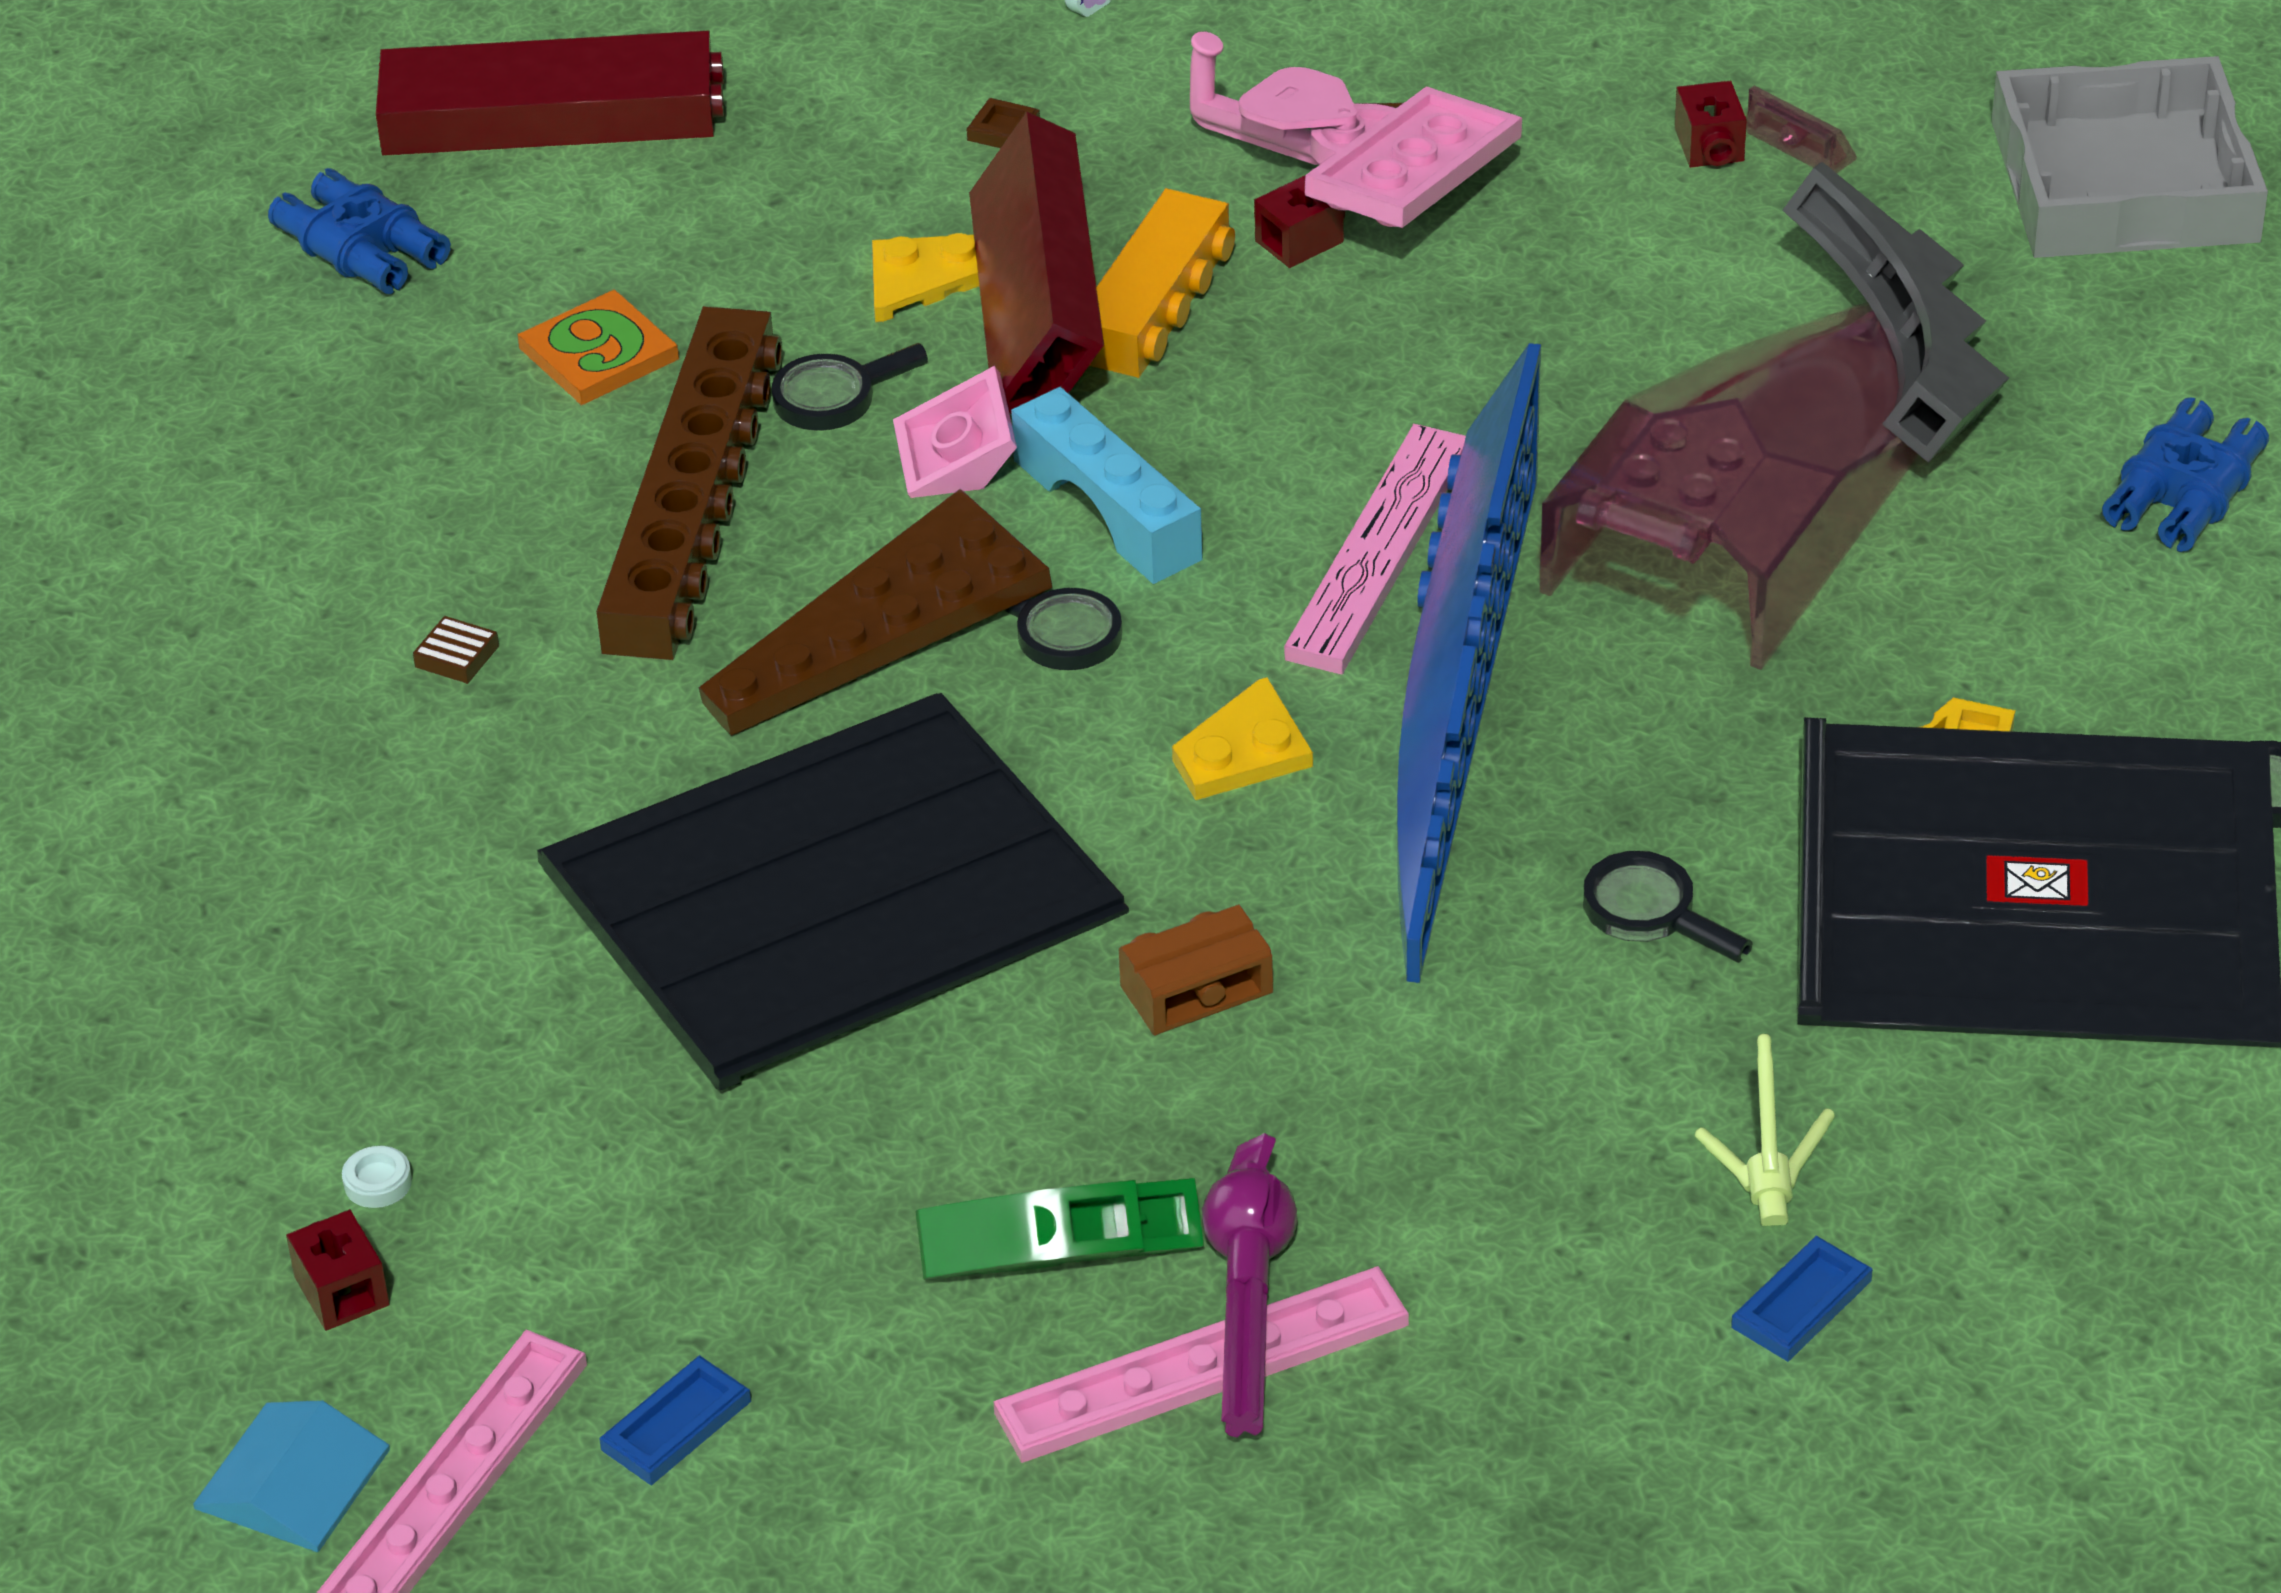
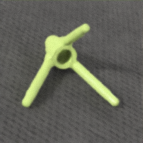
[1695,1034,1835,1226]

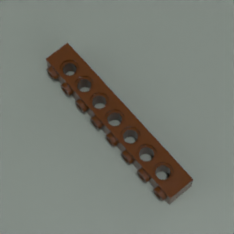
[596,306,782,660]

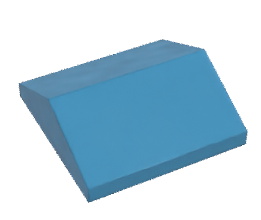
[193,1400,390,1552]

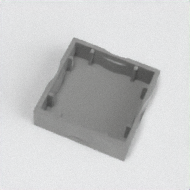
[1991,56,2268,258]

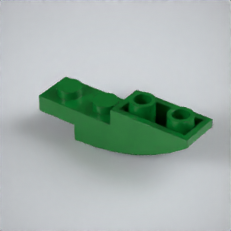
[915,1178,1204,1280]

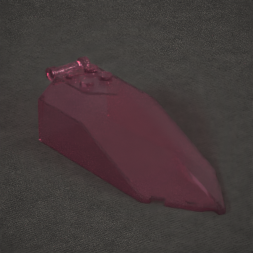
[1540,302,1919,670]

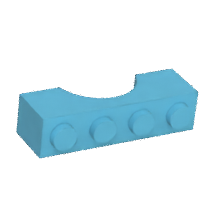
[1011,387,1202,584]

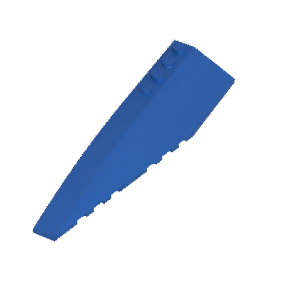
[1397,343,1541,983]

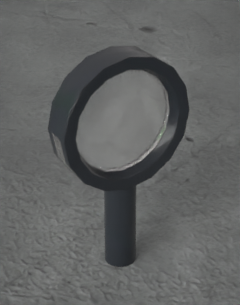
[1583,851,1753,963]

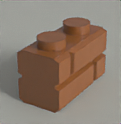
[1119,904,1273,1036]

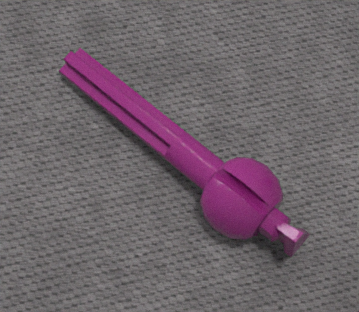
[1202,1133,1297,1438]

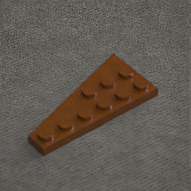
[698,489,1053,736]

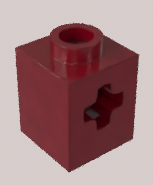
[1675,80,1747,168]
[1254,175,1345,268]
[286,1209,390,1331]

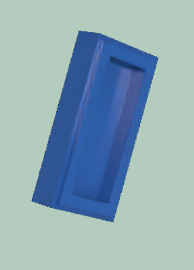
[1731,1236,1873,1362]
[599,1355,751,1486]

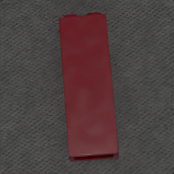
[376,30,724,156]
[969,112,1104,414]

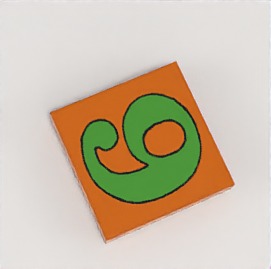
[517,289,679,405]

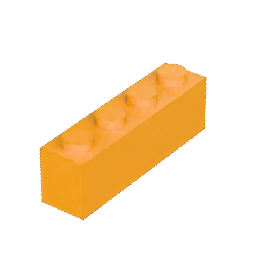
[1089,188,1235,378]

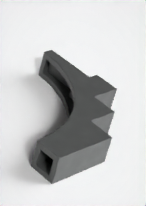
[1782,162,2009,463]

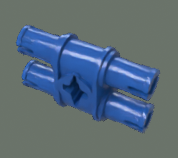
[268,168,451,294]
[2102,397,2269,552]

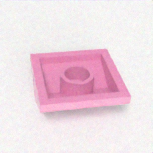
[893,366,1017,498]

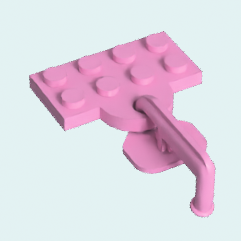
[1190,32,1522,228]

